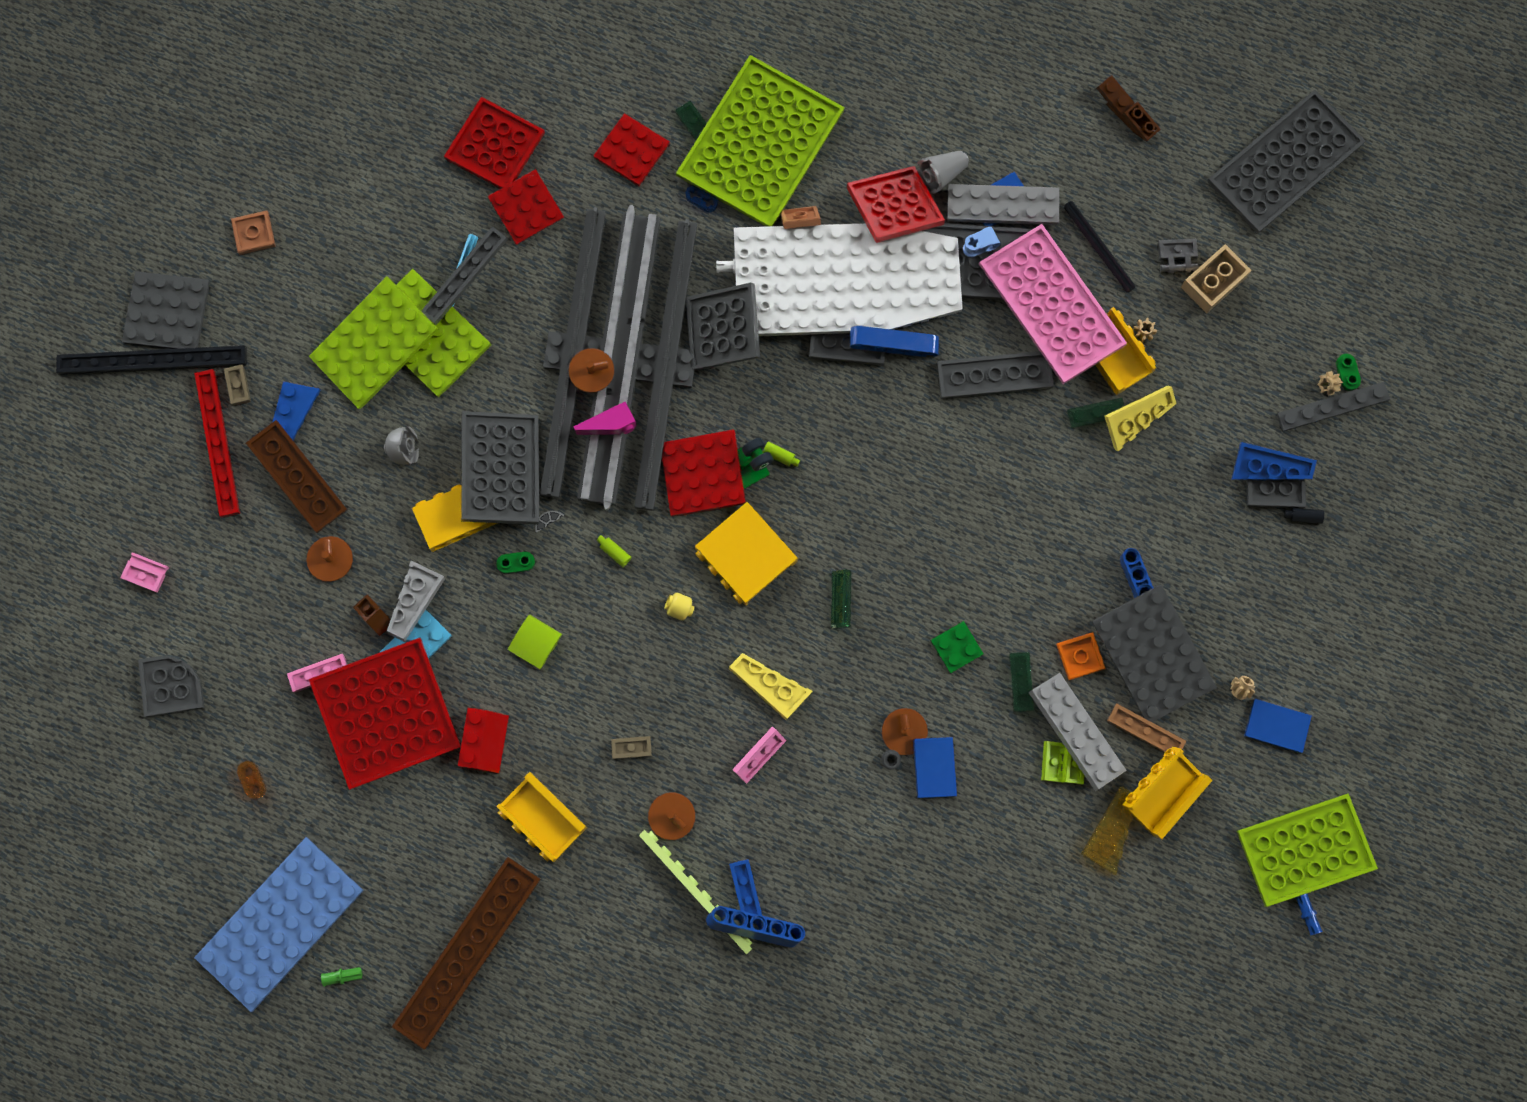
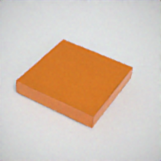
[1056,632,1106,681]

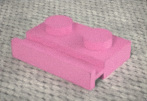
[120,552,169,593]

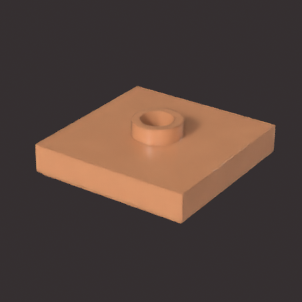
[781,206,821,229]
[231,211,276,255]

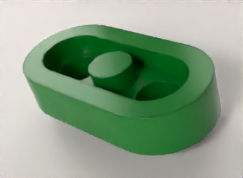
[1336,354,1361,391]
[496,552,535,574]

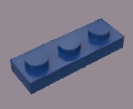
[729,859,762,916]

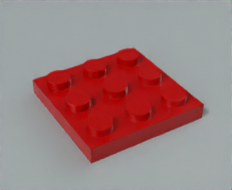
[593,113,670,186]
[488,169,564,245]

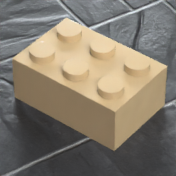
[1181,244,1252,313]

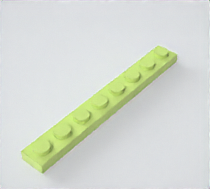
[639,830,752,954]

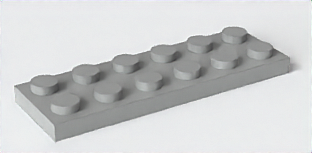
[947,184,1059,225]
[1029,673,1127,791]

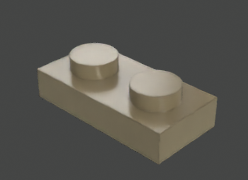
[224,365,251,406]
[611,736,652,759]

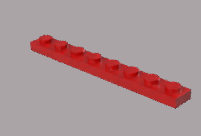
[194,369,240,518]

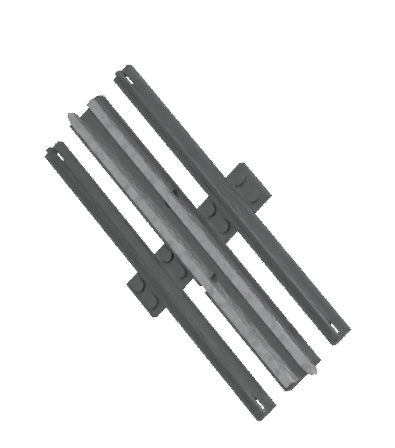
[540,205,697,511]

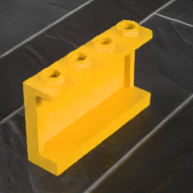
[1095,307,1156,395]
[412,485,497,552]
[1122,746,1213,839]
[496,772,587,862]

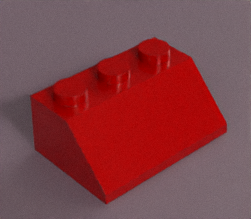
[458,708,509,773]

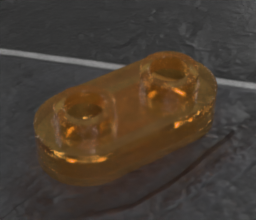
[237,761,266,799]

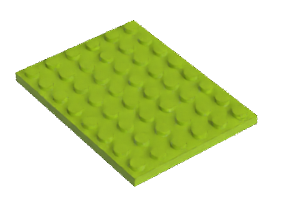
[676,55,845,227]

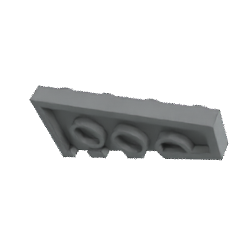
[387,561,445,642]

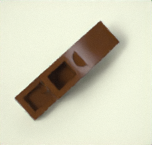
[1096,75,1161,142]

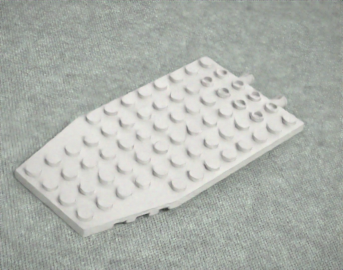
[716,223,962,336]

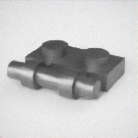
[1158,239,1199,274]

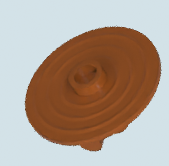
[569,348,614,393]
[307,536,353,582]
[882,708,928,755]
[648,792,695,840]

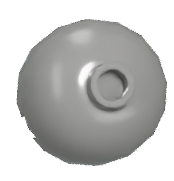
[384,427,419,465]

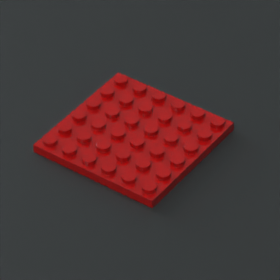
[309,638,461,790]

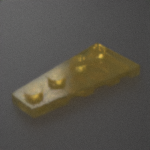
[1081,786,1133,875]

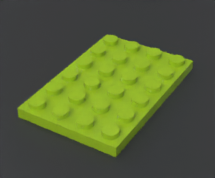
[397,269,492,397]
[309,276,439,409]
[1236,793,1378,907]

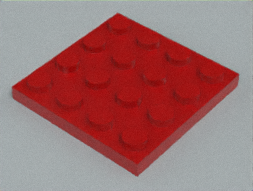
[444,97,545,189]
[847,166,945,243]
[662,429,746,517]

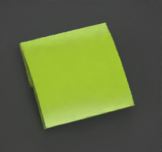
[507,615,562,669]
[1041,741,1084,785]

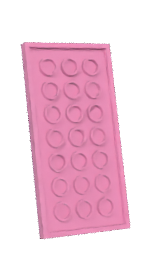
[979,224,1127,384]

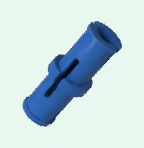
[1295,893,1323,936]

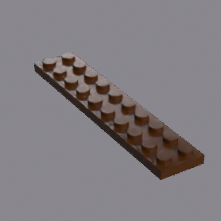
[392,857,541,1050]

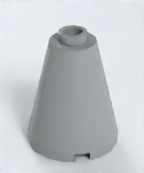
[917,150,969,194]

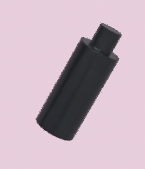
[1284,508,1324,524]

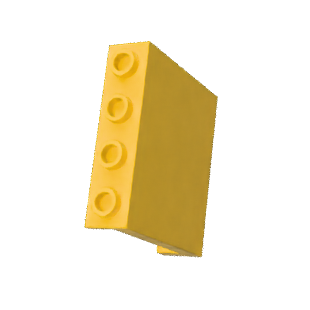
[695,502,798,606]

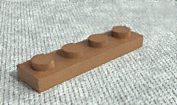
[1107,703,1186,753]

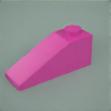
[573,402,637,435]

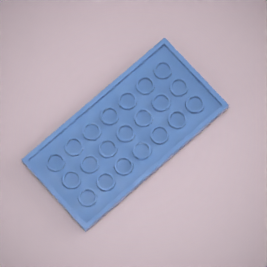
[194,837,364,1012]

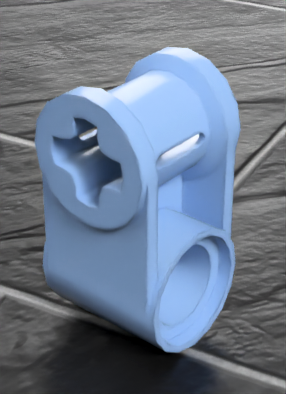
[963,227,1000,258]

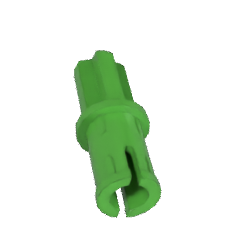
[321,967,363,986]

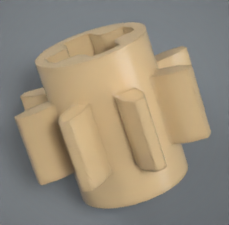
[1133,318,1157,343]
[1317,371,1343,395]
[1230,676,1255,700]

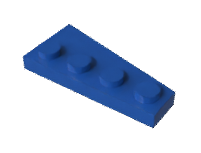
[272,382,321,440]
[1231,442,1317,480]

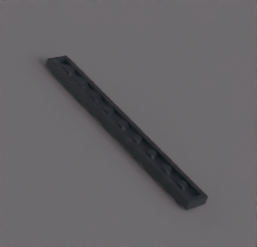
[56,345,247,375]

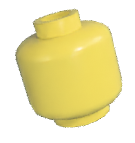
[664,592,694,621]

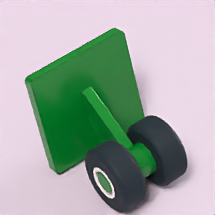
[738,438,774,489]

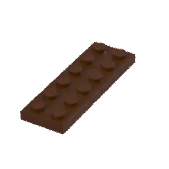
[246,420,348,533]

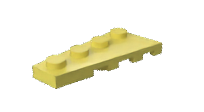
[1104,386,1177,451]
[729,653,813,720]

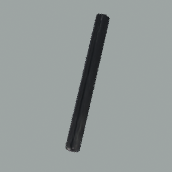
[1064,201,1135,292]

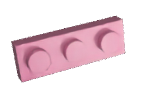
[287,654,347,693]
[732,727,786,784]

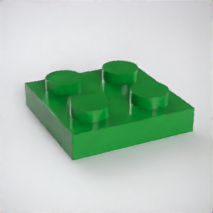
[930,621,984,674]

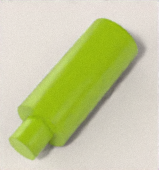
[763,441,800,467]
[596,535,632,567]

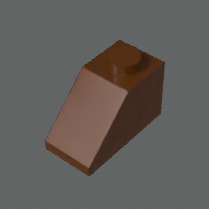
[353,594,391,636]

